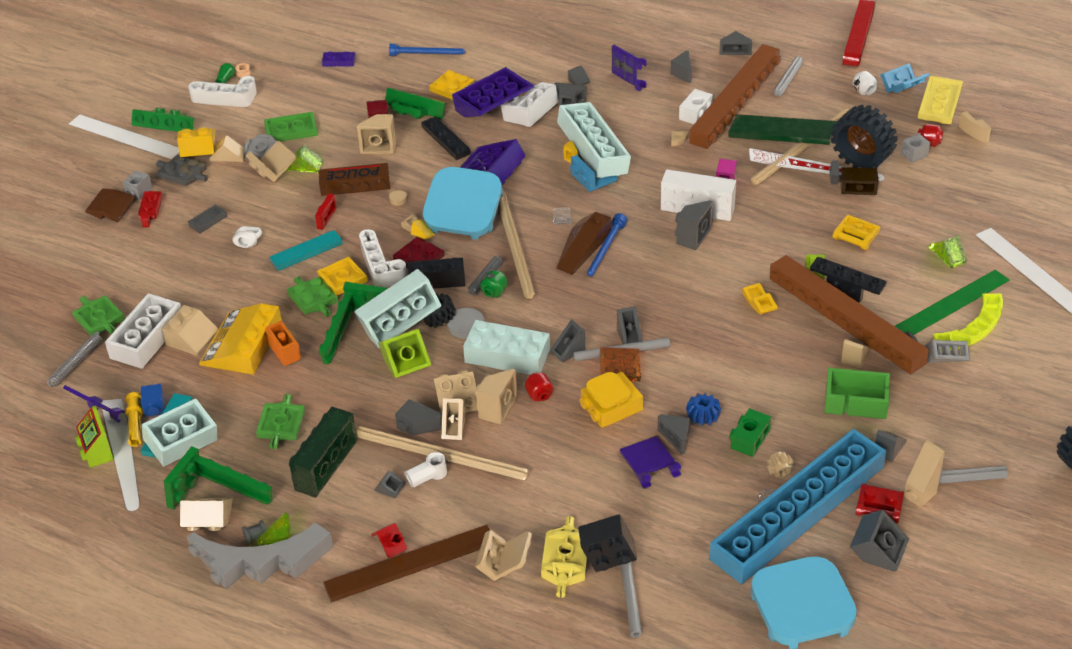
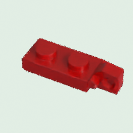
[138,191,162,227]

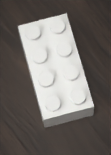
[661,169,736,221]
[105,293,181,369]

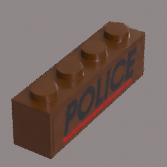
[319,163,390,196]

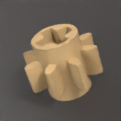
[767,452,794,478]

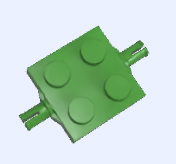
[287,276,338,317]
[72,295,125,336]
[256,393,305,449]

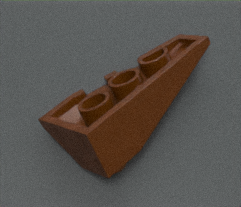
[557,212,611,275]

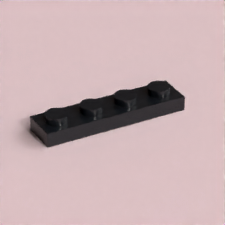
[421,116,471,161]

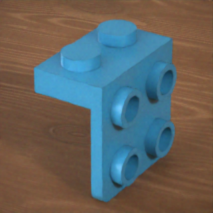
[880,63,930,94]
[570,155,617,192]

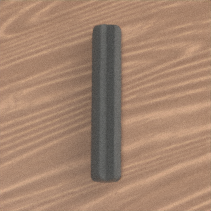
[468,256,502,295]

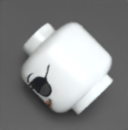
[852,71,877,95]

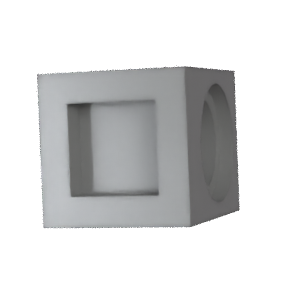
[901,134,930,163]
[123,170,152,200]

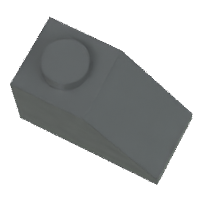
[395,399,442,435]

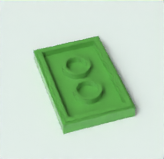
[264,112,318,142]

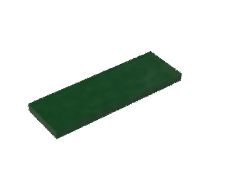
[728,114,836,145]

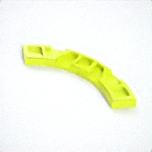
[932,294,1003,352]

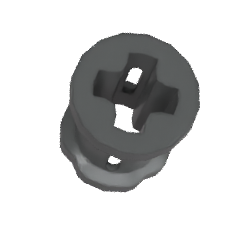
[242,520,269,545]

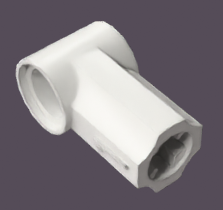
[405,452,447,487]

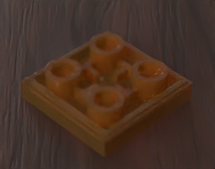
[599,347,641,382]

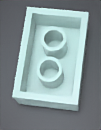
[141,398,218,467]

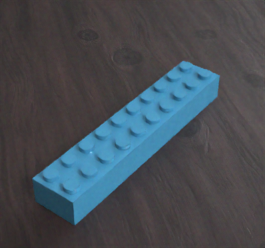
[709,429,886,585]

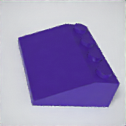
[452,67,534,117]
[460,139,526,185]

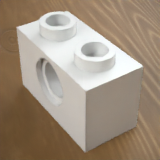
[679,89,713,124]

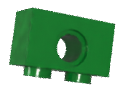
[729,408,772,457]

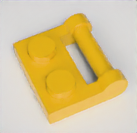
[832,214,881,251]

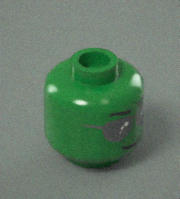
[480,270,508,298]

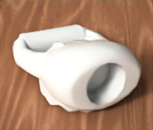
[232,226,262,248]

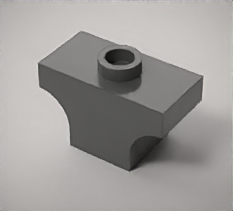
[555,82,587,106]

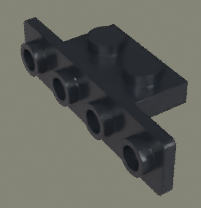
[810,257,887,303]

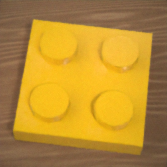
[429,70,474,100]
[317,256,368,296]

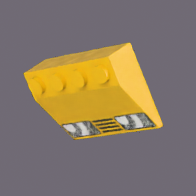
[199,303,282,375]

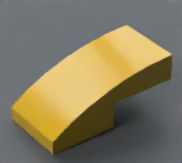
[742,282,778,315]

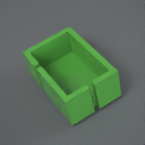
[824,367,890,419]

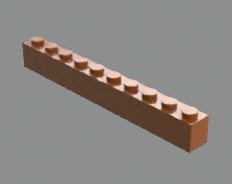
[689,44,781,149]
[770,255,929,375]

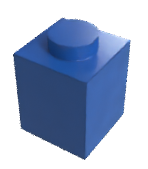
[141,384,165,417]

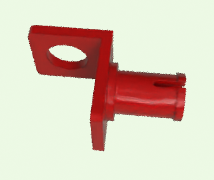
[371,523,407,558]

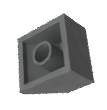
[675,200,713,250]
[850,509,909,572]

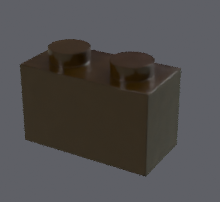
[840,167,879,195]

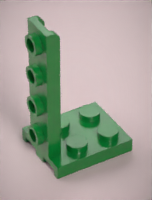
[319,281,388,364]
[163,446,273,510]

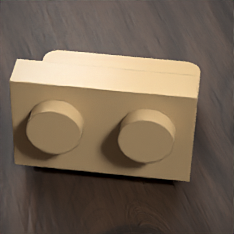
[246,141,296,182]
[433,371,478,413]
[475,530,532,581]

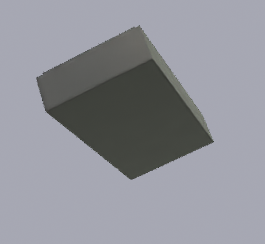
[188,204,227,234]

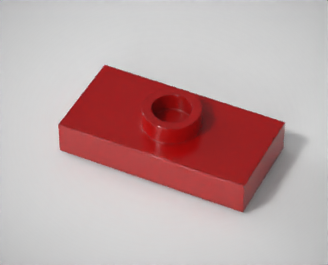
[315,193,337,230]

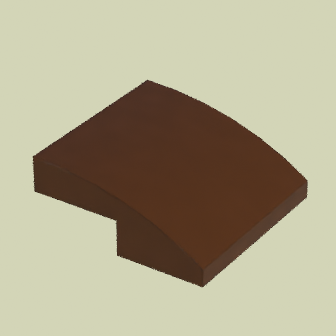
[85,188,135,222]

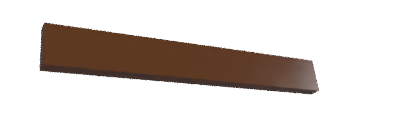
[323,525,490,603]

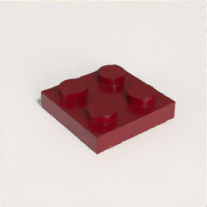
[393,237,445,268]

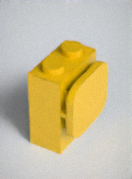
[580,372,643,428]

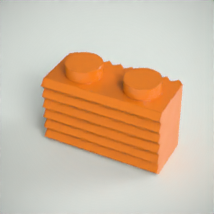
[265,321,301,366]

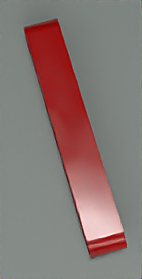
[843,0,876,67]

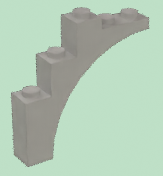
[187,523,333,589]

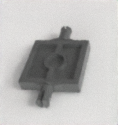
[156,155,208,186]

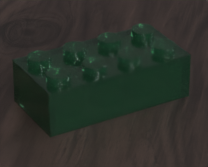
[289,406,357,498]

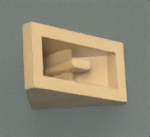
[209,135,245,162]
[841,339,871,369]
[441,398,465,440]

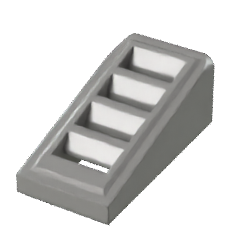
[925,340,970,363]

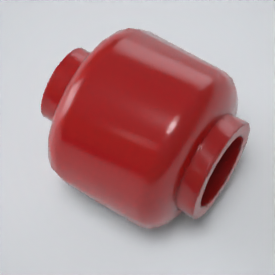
[918,123,944,147]
[524,372,554,402]

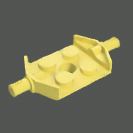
[541,516,587,598]

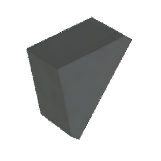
[719,31,752,55]
[670,51,692,83]
[617,306,643,344]
[550,319,585,362]
[658,414,690,455]
[875,430,907,462]

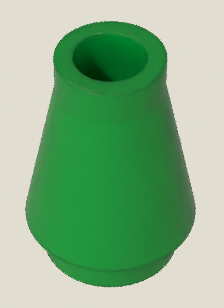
[215,63,235,84]

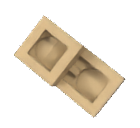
[959,111,991,143]

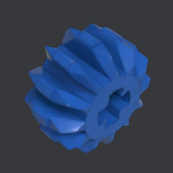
[686,392,721,426]

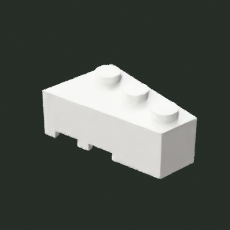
[501,82,559,127]

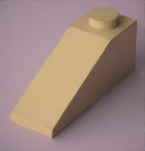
[904,440,945,508]

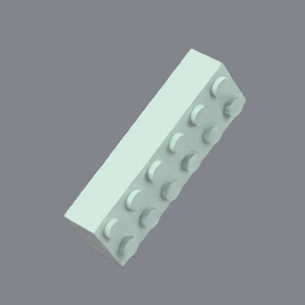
[557,102,631,178]

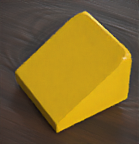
[563,141,578,163]
[410,219,435,239]

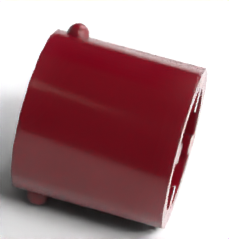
[366,99,388,119]

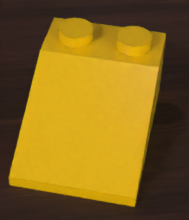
[177,127,215,157]

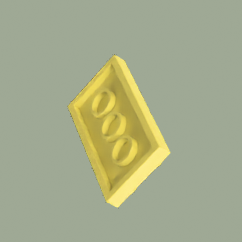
[917,76,963,124]

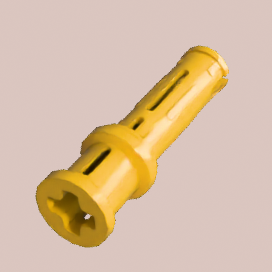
[125,392,144,447]

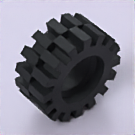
[423,293,456,328]

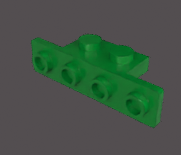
[385,88,446,119]
[131,107,194,132]

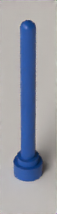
[389,43,465,56]
[587,213,628,276]

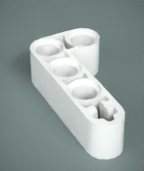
[188,76,257,107]
[359,229,407,288]

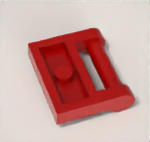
[855,484,904,524]

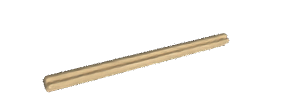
[751,108,849,186]
[498,191,535,300]
[356,426,528,481]

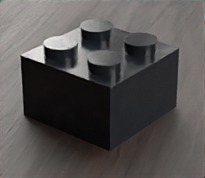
[578,514,637,572]

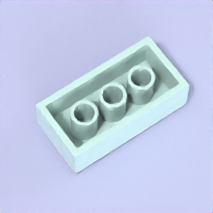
[354,269,442,348]
[463,320,550,375]

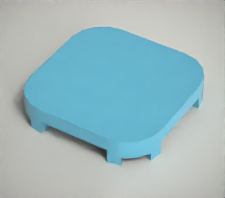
[423,167,503,239]
[750,556,857,649]

